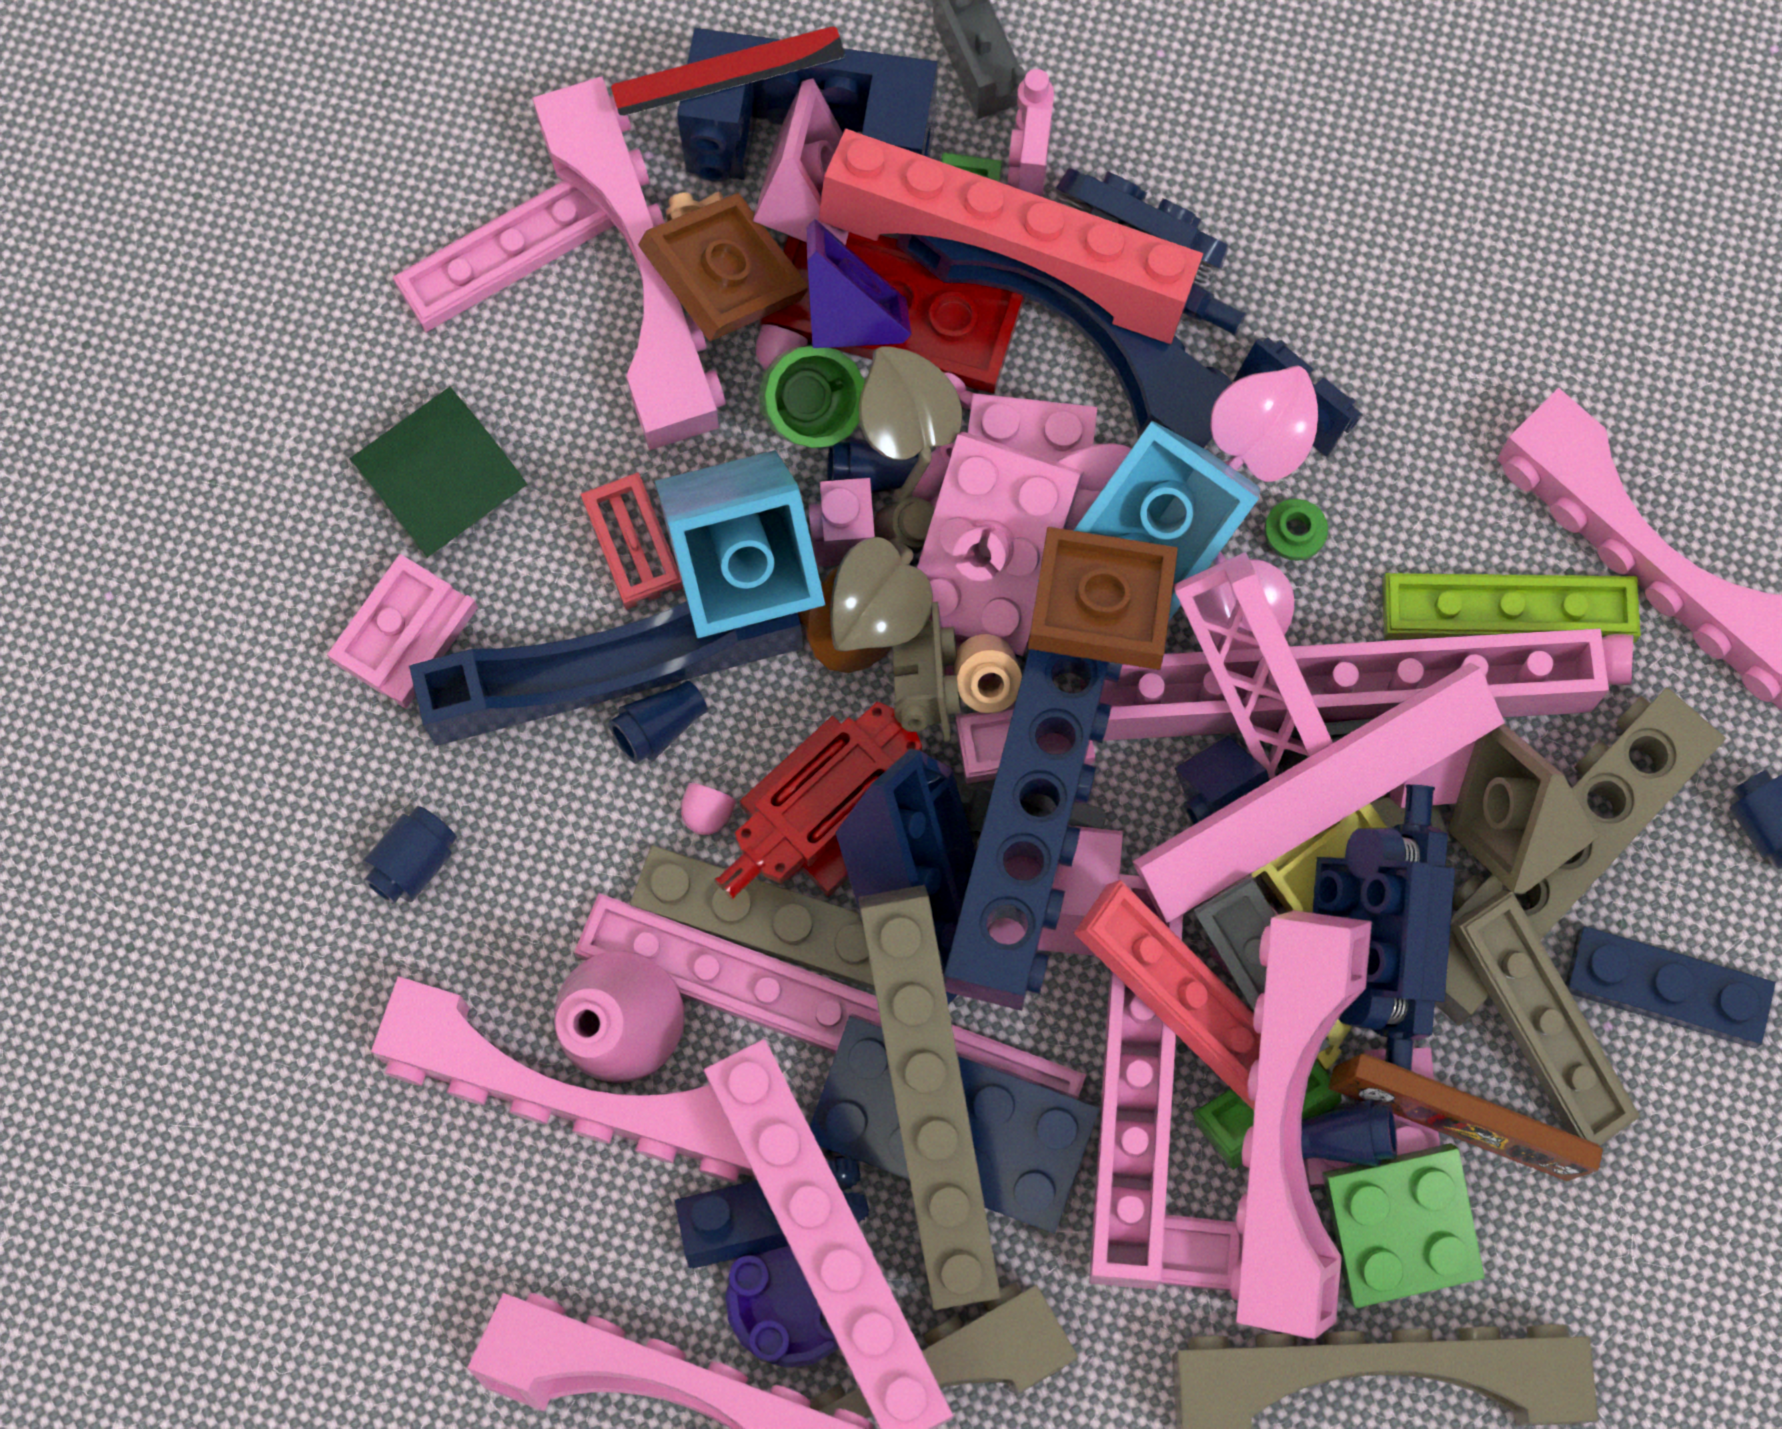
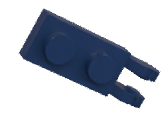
[675,1157,869,1269]

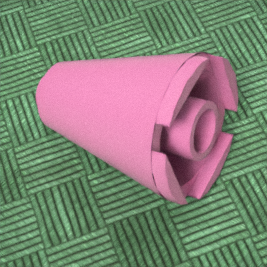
[554,951,685,1083]

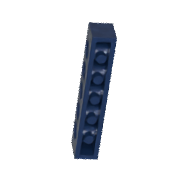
[944,649,1122,1011]

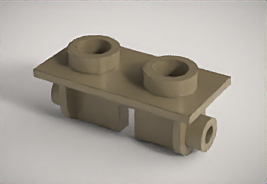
[892,602,961,742]

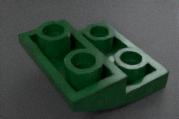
[349,386,528,559]

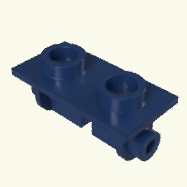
[1233,337,1363,457]

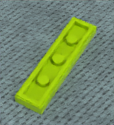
[1382,573,1641,643]

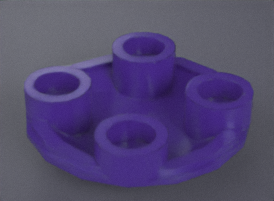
[725,1246,839,1368]

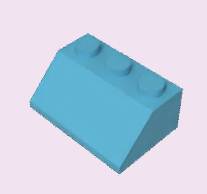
[1038,421,1260,622]

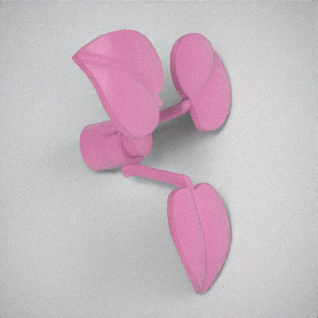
[1056,365,1318,650]

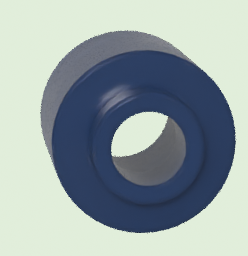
[1729,769,1782,870]
[362,806,457,904]

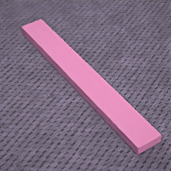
[574,893,1086,1097]

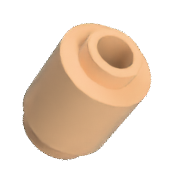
[953,634,1022,713]

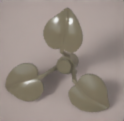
[830,346,962,652]

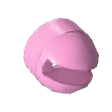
[755,324,808,370]
[1602,634,1633,685]
[680,783,736,835]

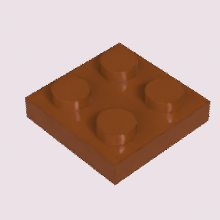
[638,192,809,342]
[1028,526,1178,670]

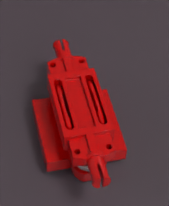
[714,701,922,900]

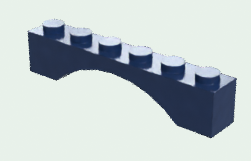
[896,234,1232,448]
[409,601,803,746]

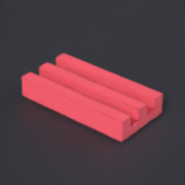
[581,472,683,610]

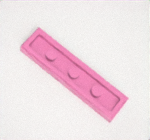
[393,180,615,332]

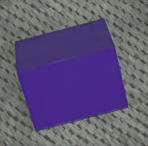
[806,218,911,348]

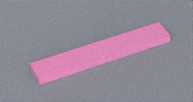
[1132,662,1505,923]

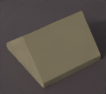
[1448,724,1599,894]

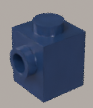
[1174,736,1270,825]

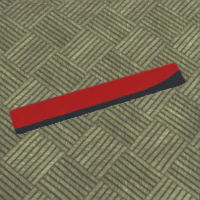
[611,26,845,116]

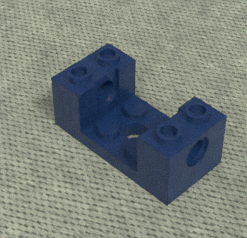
[677,27,937,182]

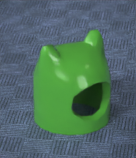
[759,345,865,448]

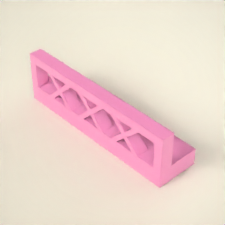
[1173,552,1333,780]

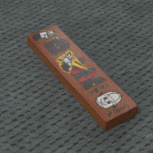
[1328,1053,1603,1181]

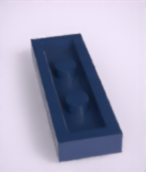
[1565,926,1776,1049]

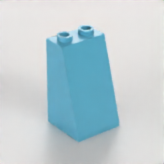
[655,450,825,638]

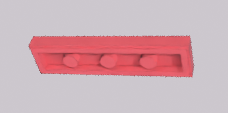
[1074,880,1261,1111]

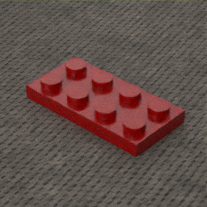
[760,232,1025,394]

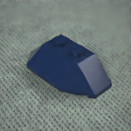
[835,749,976,1005]

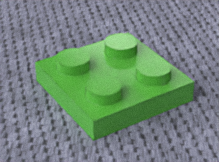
[1322,1143,1485,1309]

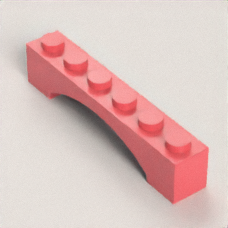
[818,128,1203,344]

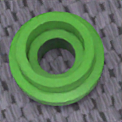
[1264,499,1328,561]

